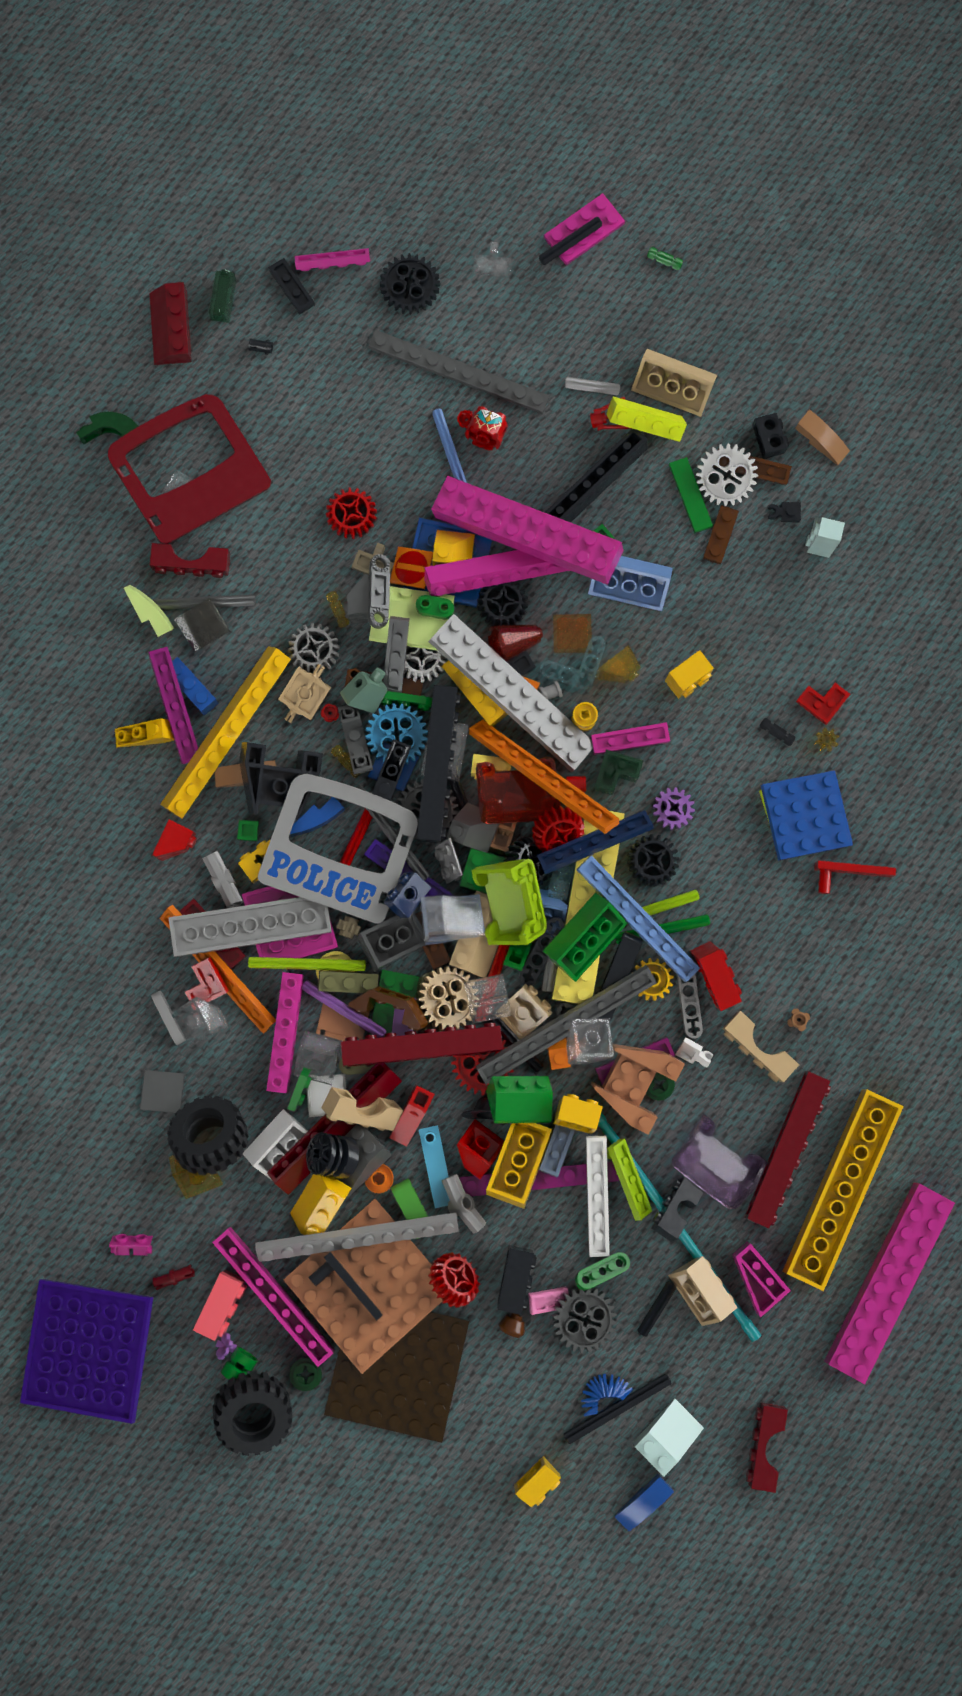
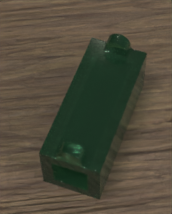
[209,269,237,323]

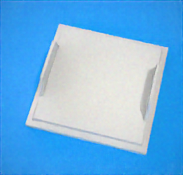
[307,1074,346,1117]

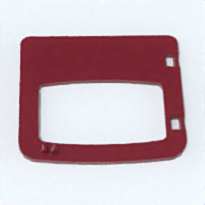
[108,394,271,544]

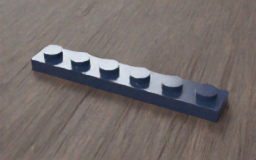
[537,810,654,874]

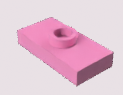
[528,1287,569,1315]

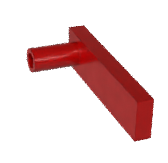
[814,860,896,894]

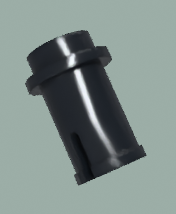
[248,338,273,355]

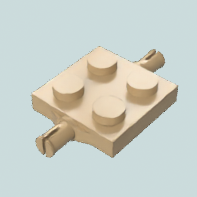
[278,664,331,723]

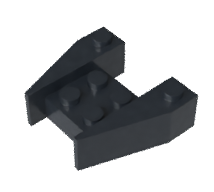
[239,742,323,820]

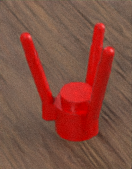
[590,397,632,430]

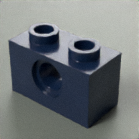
[384,872,431,918]

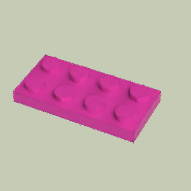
[544,193,625,265]

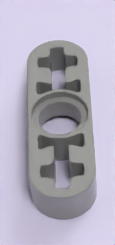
[151,990,186,1045]

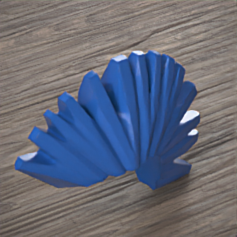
[581,1374,633,1417]

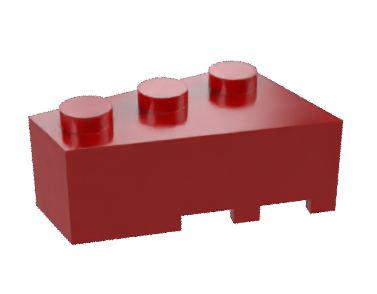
[689,941,742,1011]

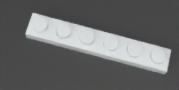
[586,1136,610,1257]

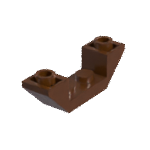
[348,986,428,1031]

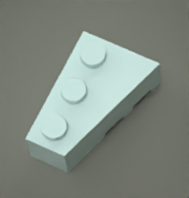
[805,517,845,558]

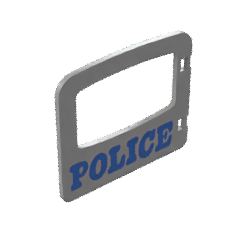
[258,774,418,924]

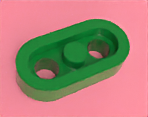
[416,595,454,620]

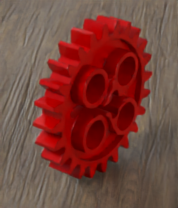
[451,1040,514,1095]

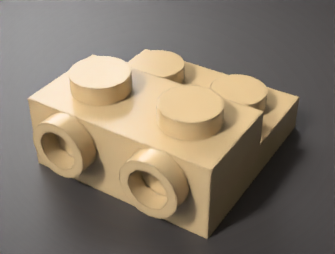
[495,984,552,1039]

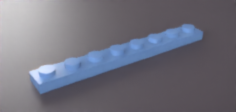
[576,855,700,982]

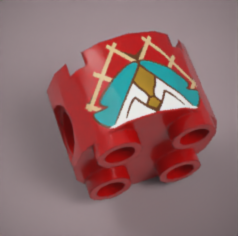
[465,406,508,450]

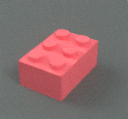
[193,1269,247,1341]

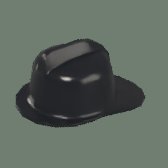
[461,1096,493,1120]

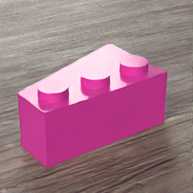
[732,1242,791,1318]

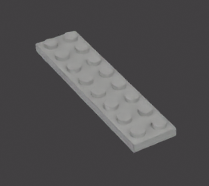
[169,897,332,957]

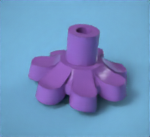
[216,1333,237,1360]

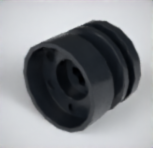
[306,1132,359,1179]

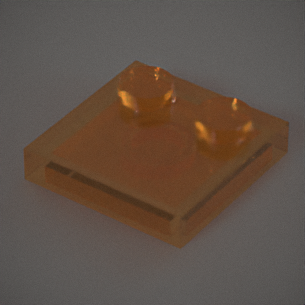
[553,614,592,653]

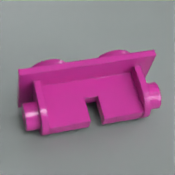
[109,1234,153,1256]

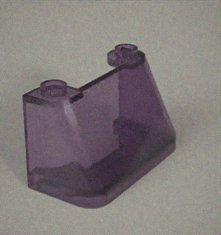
[672,1114,767,1209]

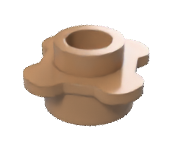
[787,1009,810,1031]

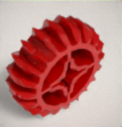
[326,487,377,539]
[532,805,585,853]
[428,1252,480,1308]

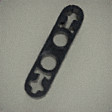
[519,916,565,986]

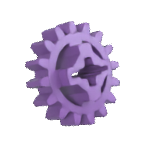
[652,787,695,830]

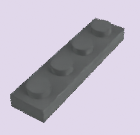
[383,616,410,693]

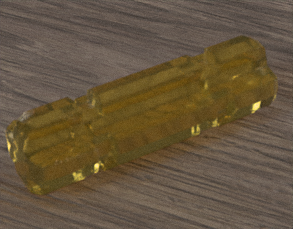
[326,591,349,628]
[331,745,361,778]

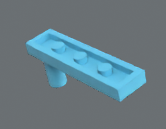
[419,1125,450,1208]

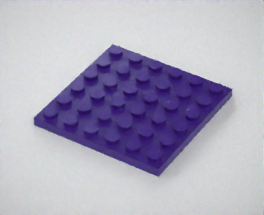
[20,1279,154,1424]

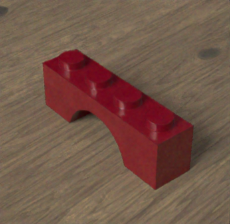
[150,543,230,578]
[746,1402,788,1493]

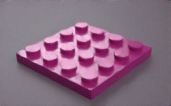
[242,886,339,970]

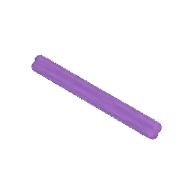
[302,980,386,1038]

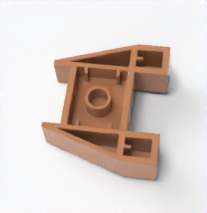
[591,1044,685,1135]

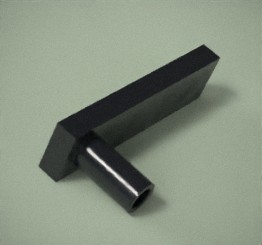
[308,1252,383,1321]

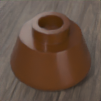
[498,1313,525,1338]

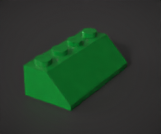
[543,893,628,982]

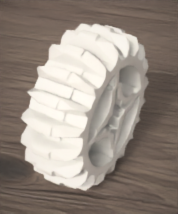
[404,646,446,683]

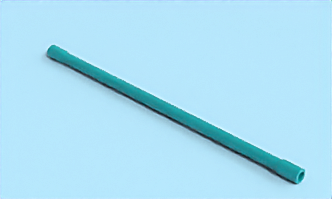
[598,1112,761,1342]

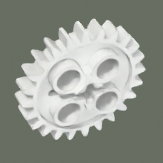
[696,443,758,506]

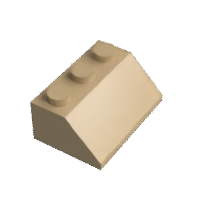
[668,1256,738,1326]

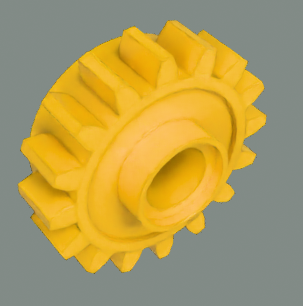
[632,958,674,1001]

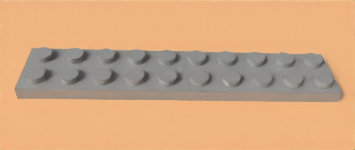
[428,614,593,772]

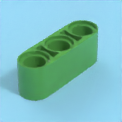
[391,1178,429,1239]

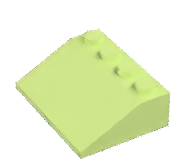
[369,586,455,651]

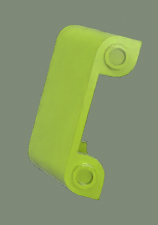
[472,859,547,945]

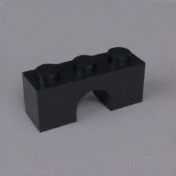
[651,1175,706,1242]

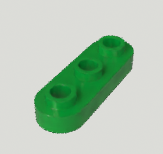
[380,691,433,711]
[575,1252,630,1291]

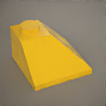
[432,530,475,566]

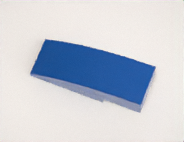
[289,797,345,837]
[614,1474,674,1531]

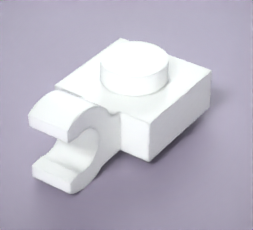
[675,1037,713,1067]

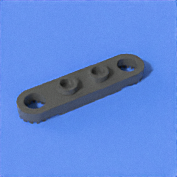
[368,554,390,629]

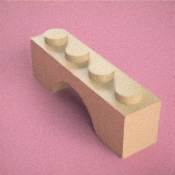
[722,1011,799,1083]
[321,1087,403,1131]

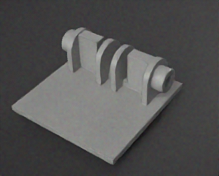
[435,838,463,884]

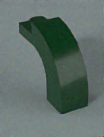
[76,412,147,449]

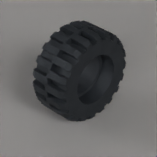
[167,1096,249,1175]
[212,1371,293,1456]

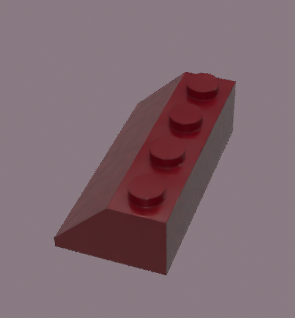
[149,282,192,365]

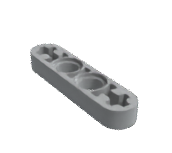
[677,974,703,1039]

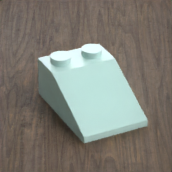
[633,1398,704,1477]

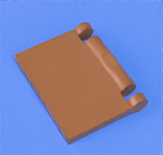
[315,1003,370,1042]

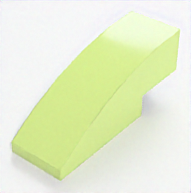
[124,585,174,637]

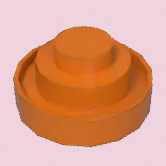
[365,1164,394,1193]

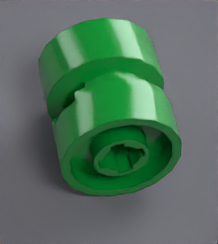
[220,1346,258,1380]

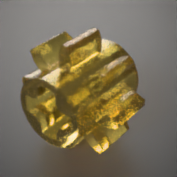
[815,727,840,752]

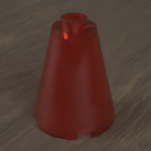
[488,624,543,662]

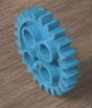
[365,703,428,765]

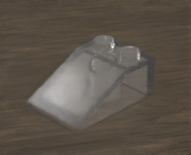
[421,896,484,942]

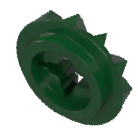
[646,1072,675,1100]
[290,1357,322,1391]

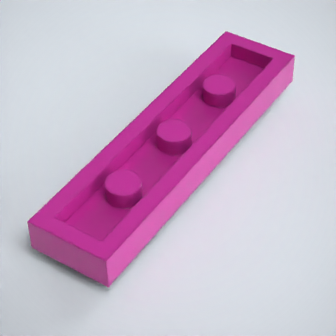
[295,248,370,271]
[591,722,670,755]

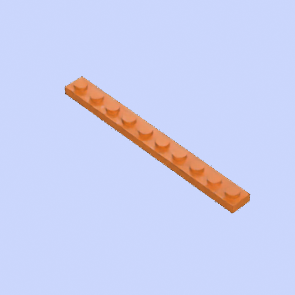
[468,719,619,834]

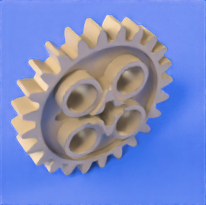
[416,966,480,1030]

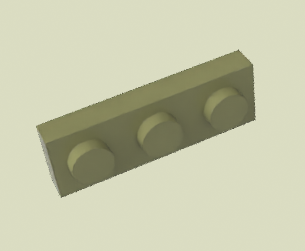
[318,971,379,993]

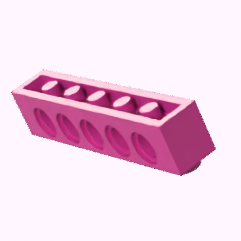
[266,972,304,1093]

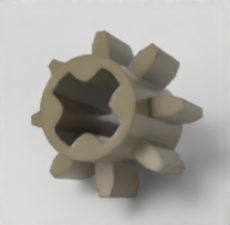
[336,916,361,939]

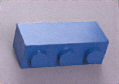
[172,657,219,716]

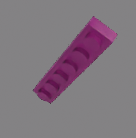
[148,646,198,764]

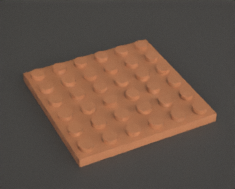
[283,1199,442,1374]

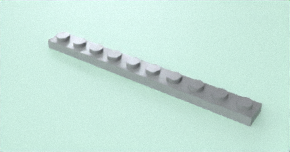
[255,1213,459,1262]

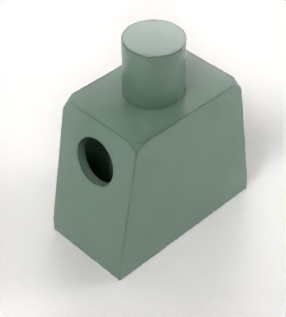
[340,667,387,714]

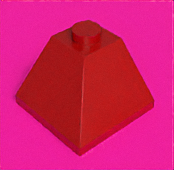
[152,819,197,861]
[457,1119,504,1179]

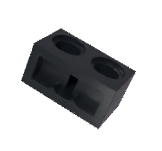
[752,413,789,459]

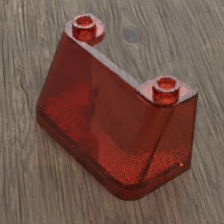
[476,759,561,824]

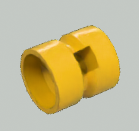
[571,702,598,732]

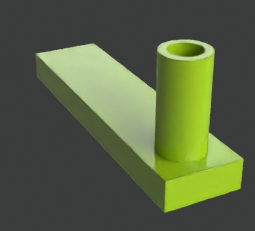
[607,1139,652,1221]

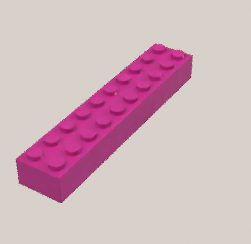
[431,476,624,585]
[824,1182,955,1384]

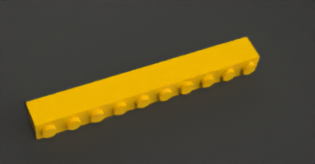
[160,646,291,819]

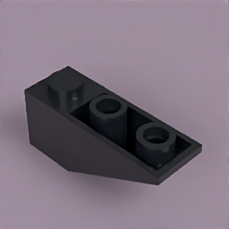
[371,739,411,801]

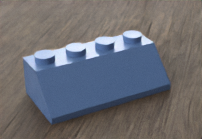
[588,556,672,611]

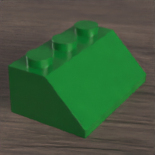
[486,1076,553,1123]

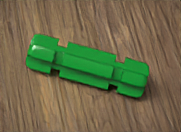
[647,247,683,270]

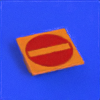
[390,546,433,589]

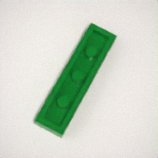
[669,457,713,534]

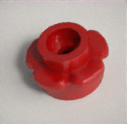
[457,410,472,429]
[321,704,339,722]

